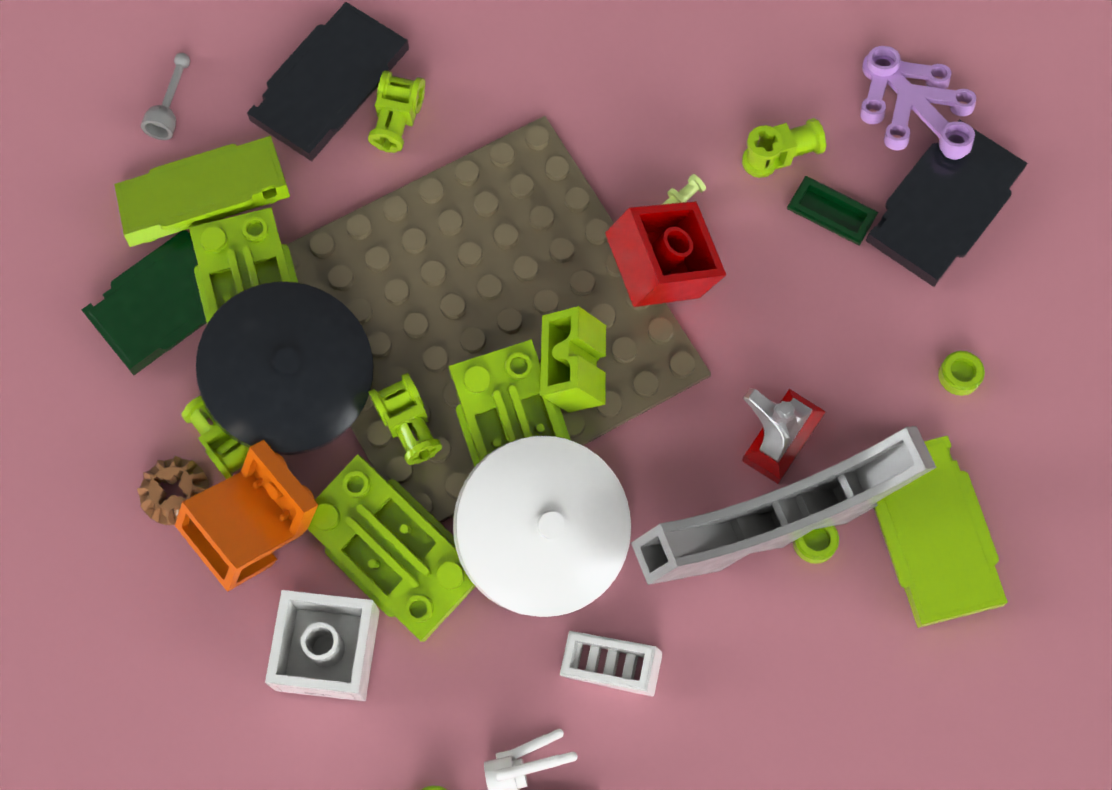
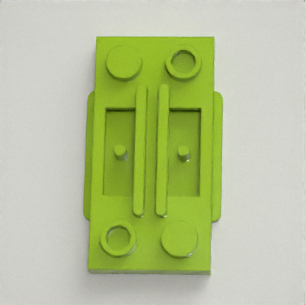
[114,136,290,247]
[189,207,298,324]
[448,339,571,468]
[874,435,1008,628]
[308,454,476,642]

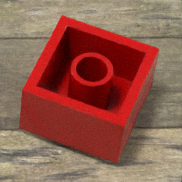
[605,201,726,307]

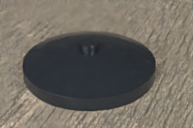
[196,282,374,455]

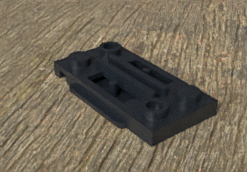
[247,2,409,161]
[866,119,1028,287]

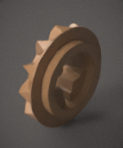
[137,455,209,525]

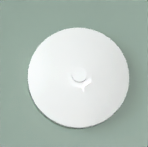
[453,436,631,617]

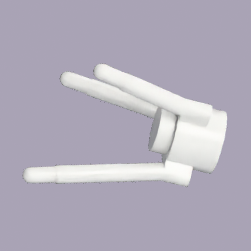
[484,729,578,790]

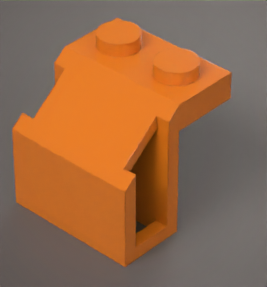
[175,440,318,592]

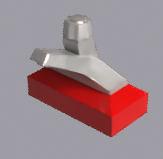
[742,388,826,484]

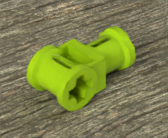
[368,71,425,153]
[742,118,826,178]
[368,373,442,465]
[181,396,249,479]

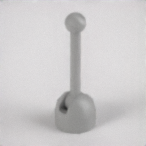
[141,53,190,140]

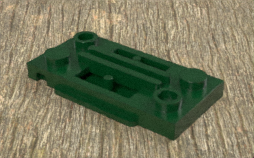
[81,218,224,375]

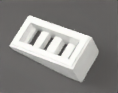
[560,631,662,696]

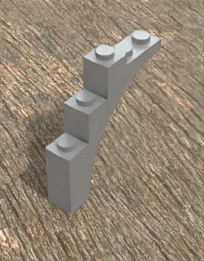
[631,426,937,585]

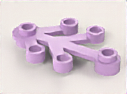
[860,46,977,160]

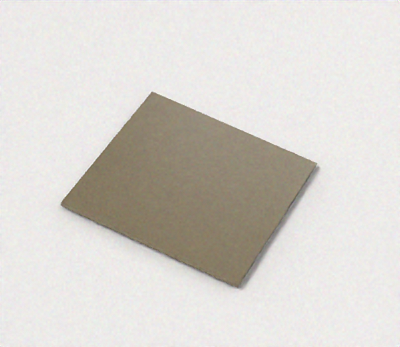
[287,116,711,523]

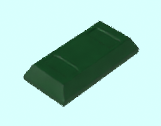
[787,176,879,246]

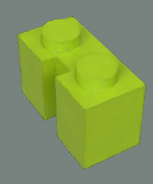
[540,306,606,413]

